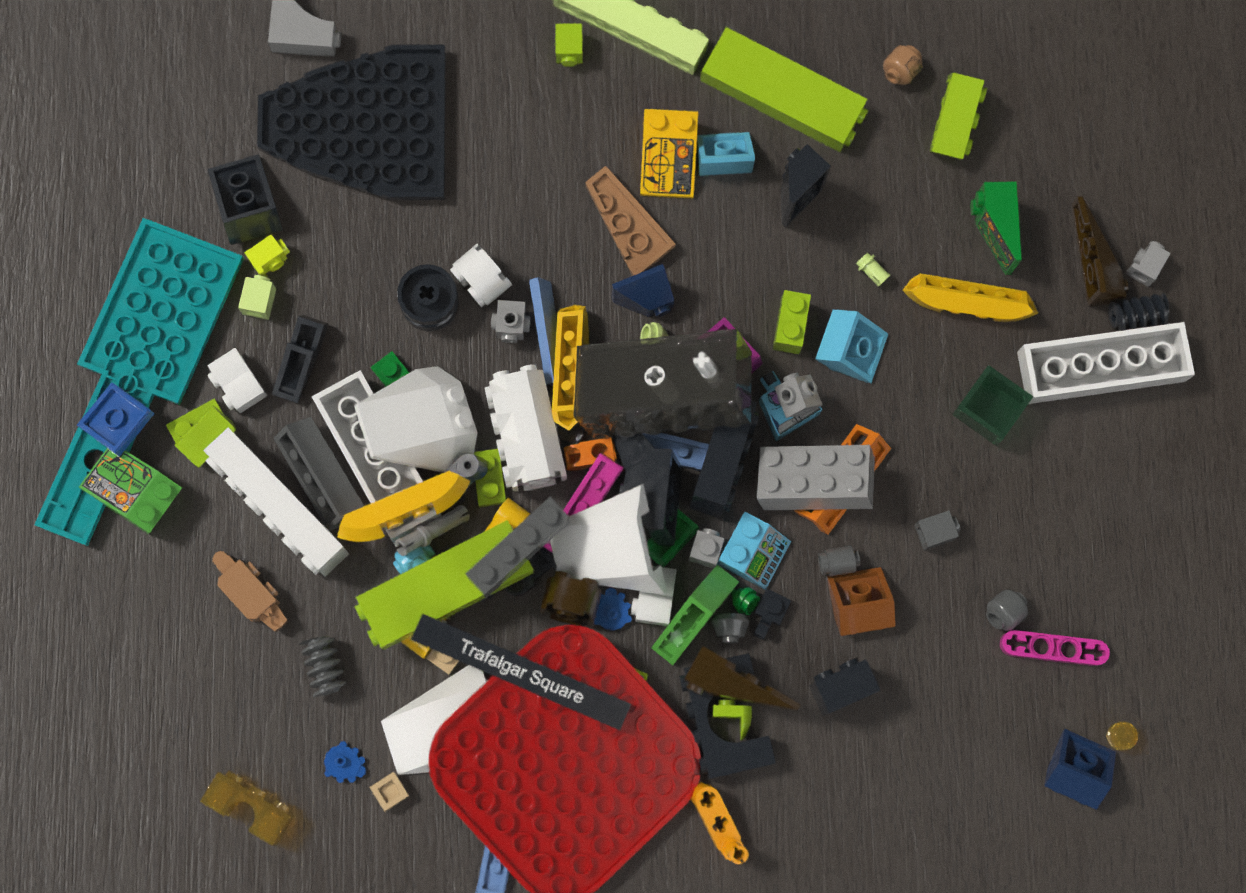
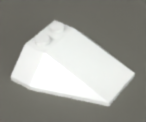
[354,366,477,472]

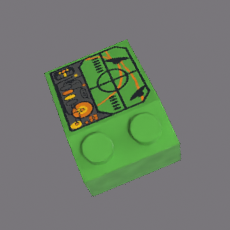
[79,448,182,535]

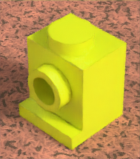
[244,234,290,278]

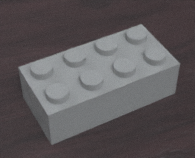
[757,445,875,510]

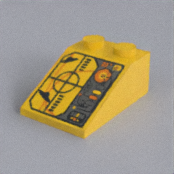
[640,109,698,198]

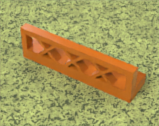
[794,424,891,535]

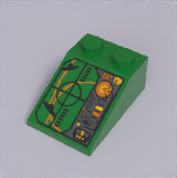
[970,181,1022,275]

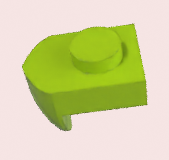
[712,700,752,740]

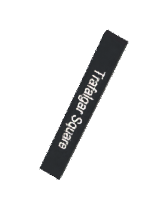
[410,613,631,730]

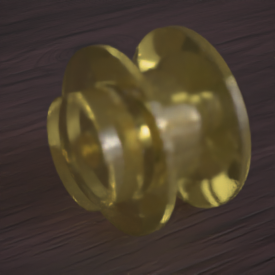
[1107,722,1138,750]

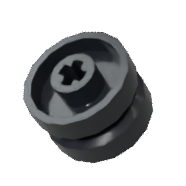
[397,264,459,331]

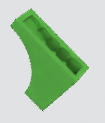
[652,565,739,665]

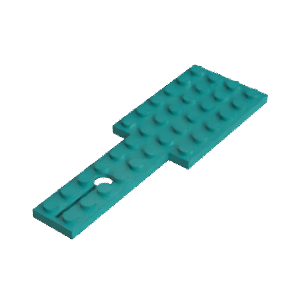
[34,218,244,547]

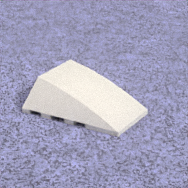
[550,484,667,594]
[381,665,486,775]

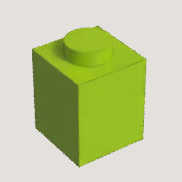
[556,24,582,67]

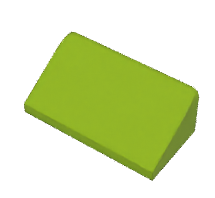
[175,406,236,468]

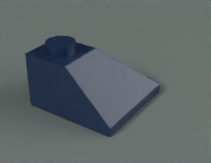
[611,264,674,317]

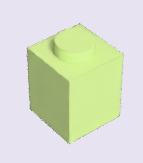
[238,275,276,320]

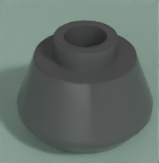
[711,613,749,644]

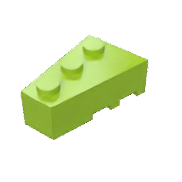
[930,73,987,160]

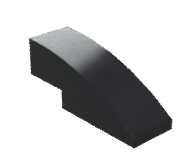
[272,315,329,403]

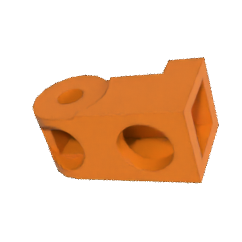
[563,437,618,471]

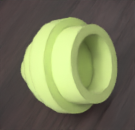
[640,322,670,350]

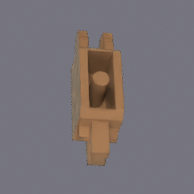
[212,550,288,632]

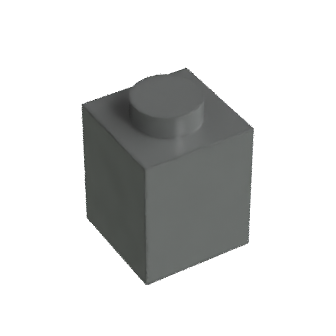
[914,510,960,550]

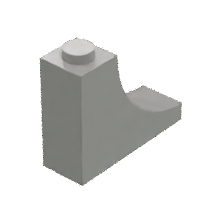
[268,0,341,57]

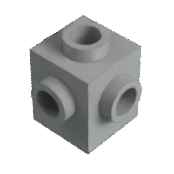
[491,300,530,343]
[774,373,822,418]

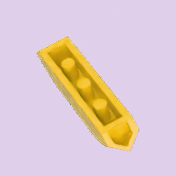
[903,273,1038,322]
[552,305,589,430]
[338,471,470,542]

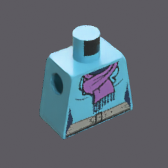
[759,371,822,441]

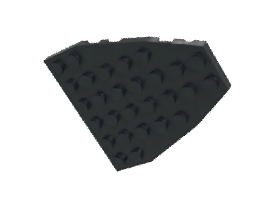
[257,45,446,200]

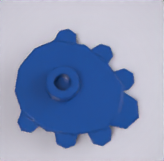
[594,588,632,631]
[324,741,366,783]

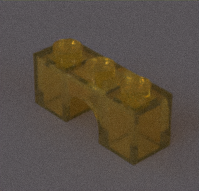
[200,770,294,846]

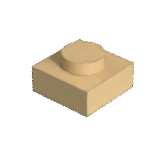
[426,649,459,675]
[370,772,409,812]

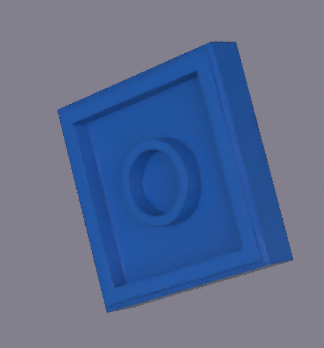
[77,382,154,457]

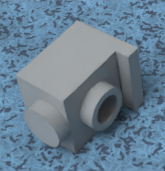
[1125,241,1170,287]

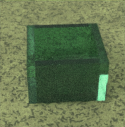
[952,365,1034,446]

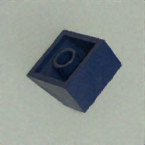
[1044,729,1116,810]

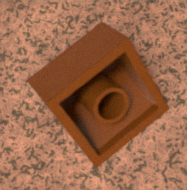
[827,567,895,636]

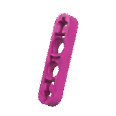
[999,630,1110,666]

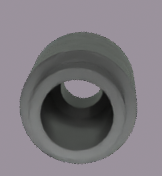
[818,545,860,577]

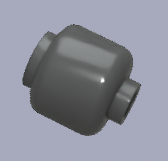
[986,589,1028,631]

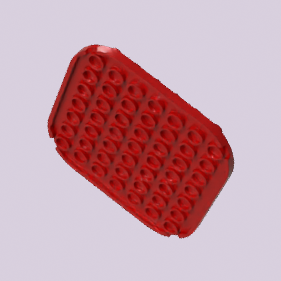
[428,625,701,893]

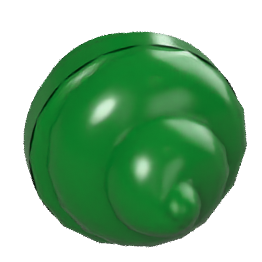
[731,587,760,615]

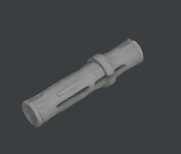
[395,505,470,556]

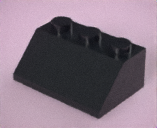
[781,144,831,228]

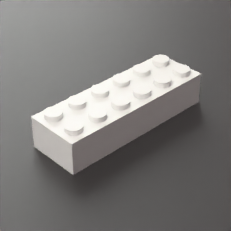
[1017,322,1195,404]
[312,370,441,544]
[203,428,349,577]

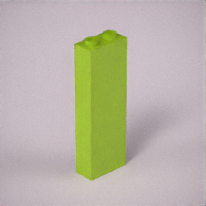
[700,27,868,152]
[355,520,534,650]

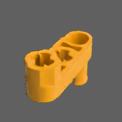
[691,782,748,864]

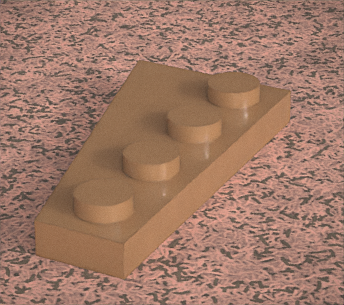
[585,166,676,276]

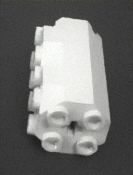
[484,365,567,491]

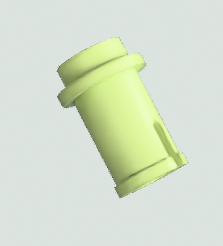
[856,252,890,287]

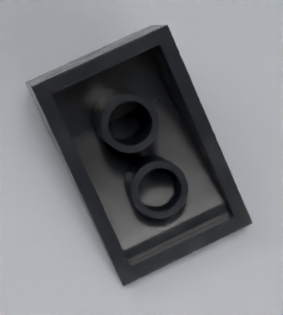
[207,154,283,245]

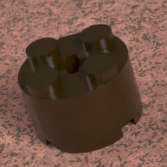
[540,571,602,626]

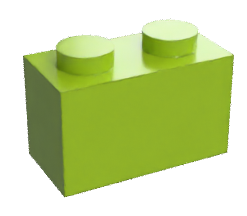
[773,290,811,354]

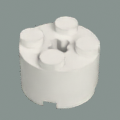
[450,244,512,307]

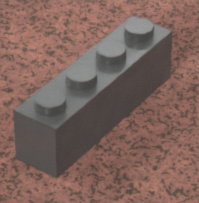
[274,417,364,531]
[465,497,570,598]

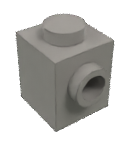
[688,528,724,569]

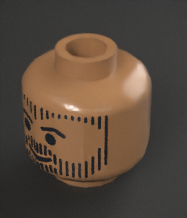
[883,45,923,85]

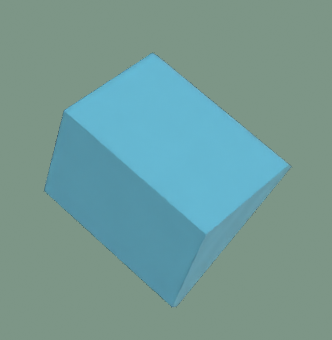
[697,132,755,176]

